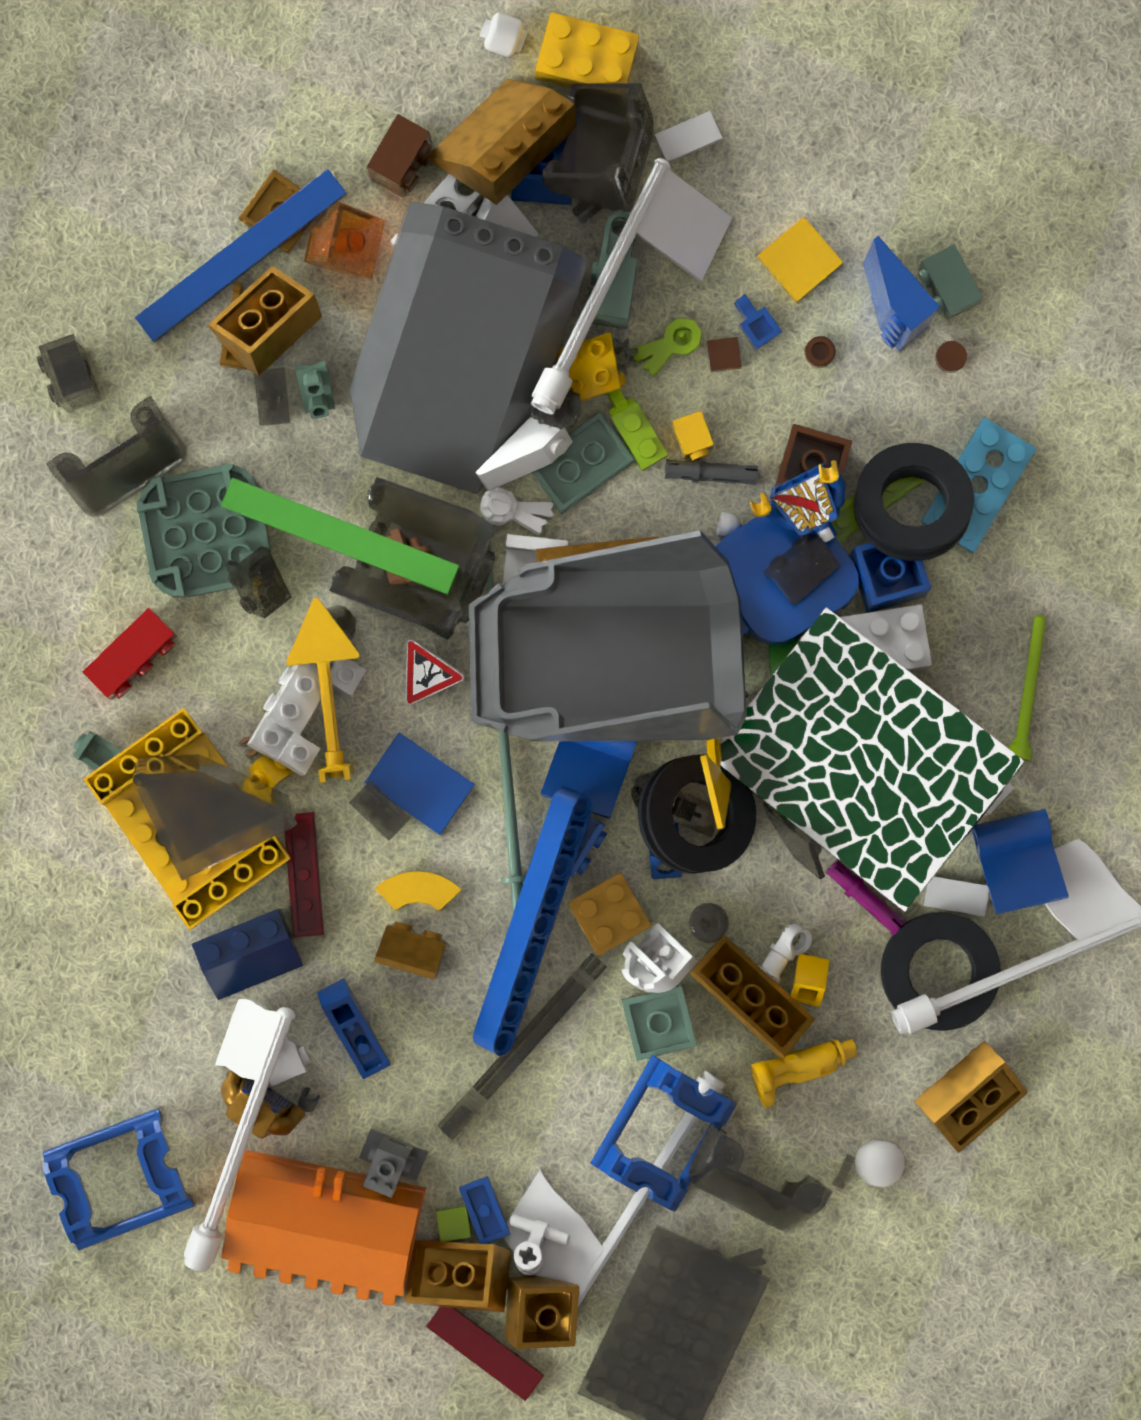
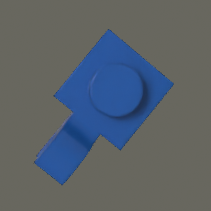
[733,294,782,350]

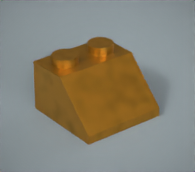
[374,921,447,979]
[505,1276,579,1349]

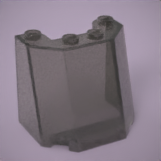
[329,477,495,640]

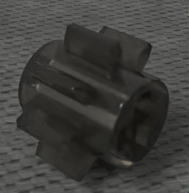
[613,337,639,376]

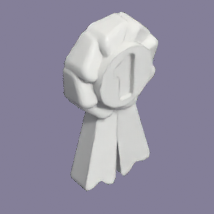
[479,487,554,535]

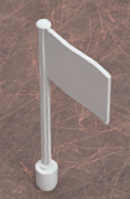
[891,839,1141,1034]
[184,999,296,1272]
[504,1070,726,1307]

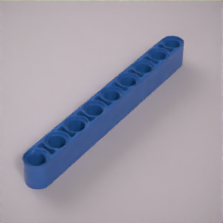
[473,786,593,1056]

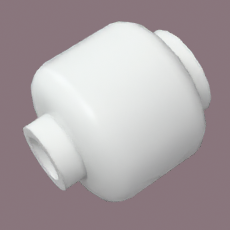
[480,12,527,57]

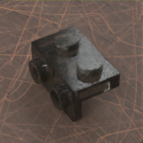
[763,533,841,605]
[225,546,292,618]

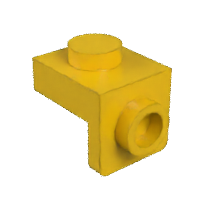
[248,755,295,794]

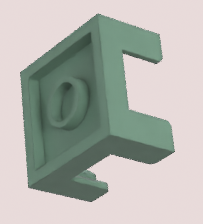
[621,984,697,1061]

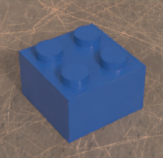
[849,543,932,613]

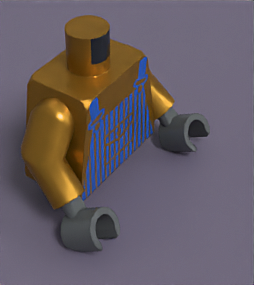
[220,1070,320,1139]

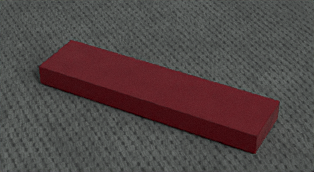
[283,812,324,938]
[426,1307,544,1401]

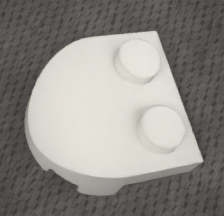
[622,923,698,993]

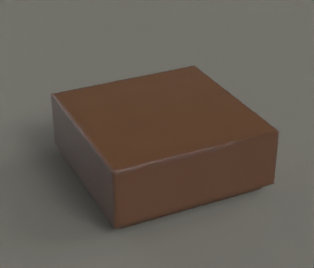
[707,337,741,372]

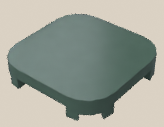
[137,464,271,598]

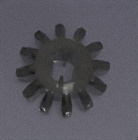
[529,387,582,430]

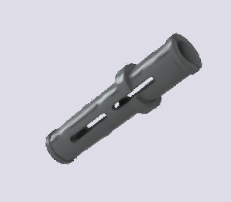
[665,459,758,485]

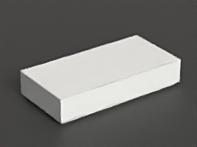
[654,111,722,163]
[923,876,989,917]

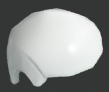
[854,1140,905,1187]

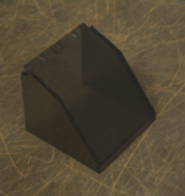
[133,754,298,880]

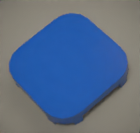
[716,516,859,647]

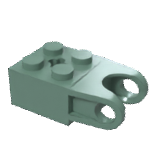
[587,212,637,330]

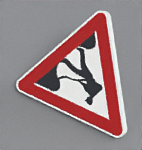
[406,639,465,705]

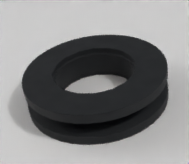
[854,443,974,561]
[638,754,756,874]
[881,912,1001,1031]

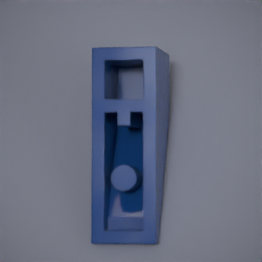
[317,978,390,1079]

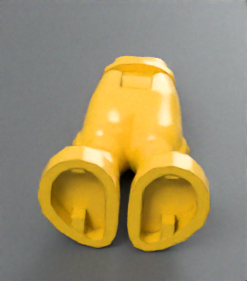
[750,1039,857,1109]

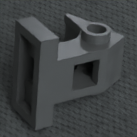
[359,1128,428,1198]

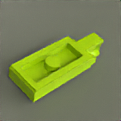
[607,389,668,471]

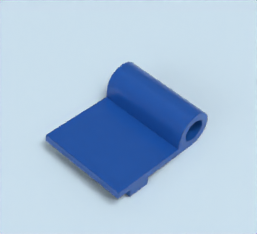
[540,741,637,819]
[972,809,1069,915]

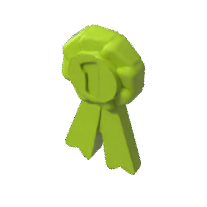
[630,318,702,377]

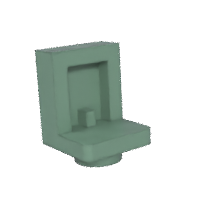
[73,731,122,770]

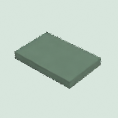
[531,411,636,514]

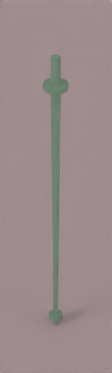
[477,516,526,913]

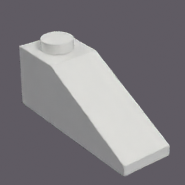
[475,409,573,490]

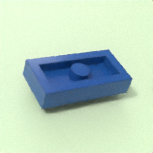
[459,1176,511,1244]

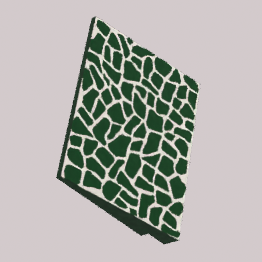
[720,607,1024,913]

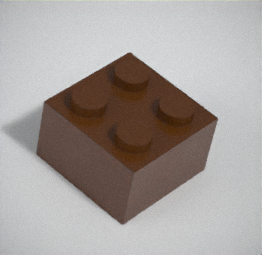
[367,114,433,197]
[774,424,852,487]

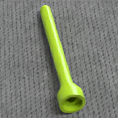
[1008,615,1046,762]

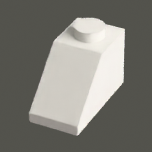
[270,1037,311,1086]

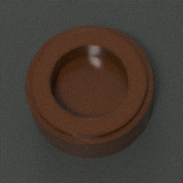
[805,336,836,368]
[935,341,967,373]

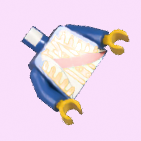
[749,460,846,543]

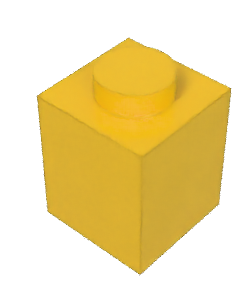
[672,411,714,461]
[790,953,829,1007]

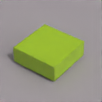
[436,1206,471,1242]

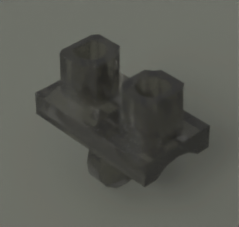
[254,367,291,426]
[349,780,411,841]

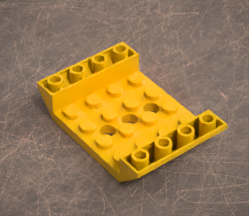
[83,708,291,931]

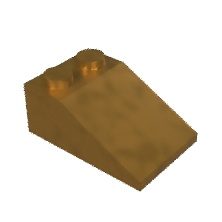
[405,1240,511,1312]

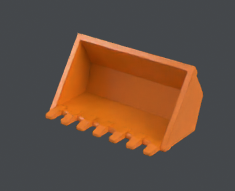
[221,1150,426,1306]

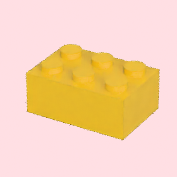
[535,12,639,102]

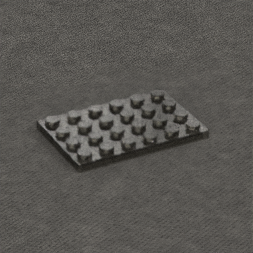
[577,1224,769,1420]

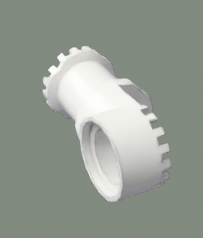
[759,924,812,983]

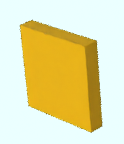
[757,217,844,304]

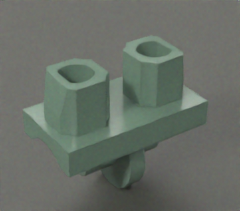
[295,361,335,419]

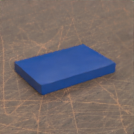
[364,733,475,835]

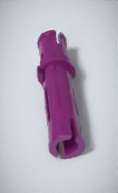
[825,860,906,935]

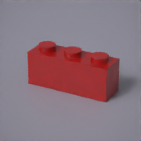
[82,607,177,700]

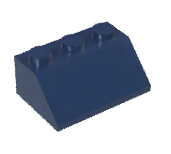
[191,909,304,1000]

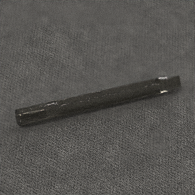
[437,953,607,1140]

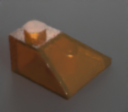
[304,202,385,279]

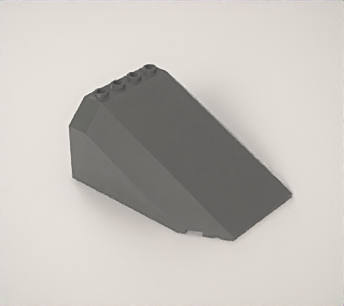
[349,201,588,494]
[469,530,747,742]

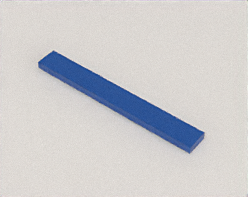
[135,169,348,343]

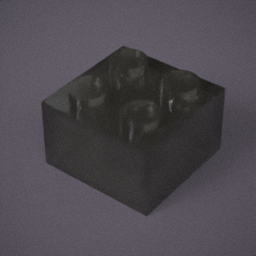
[37,334,103,413]

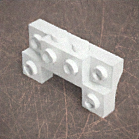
[247,659,366,776]

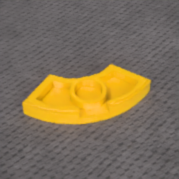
[375,871,462,911]

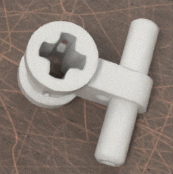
[509,1214,570,1276]

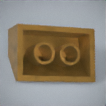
[208,266,322,376]
[914,1040,1028,1153]

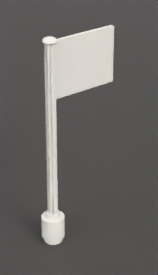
[531,158,733,414]

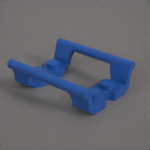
[590,1055,737,1212]
[42,1108,195,1250]

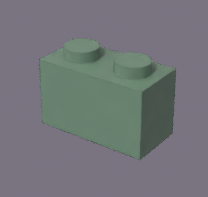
[918,244,983,320]

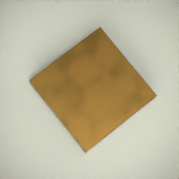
[238,169,311,254]

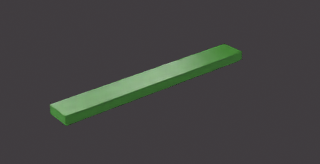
[221,478,460,595]

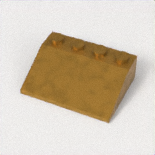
[427,79,577,205]

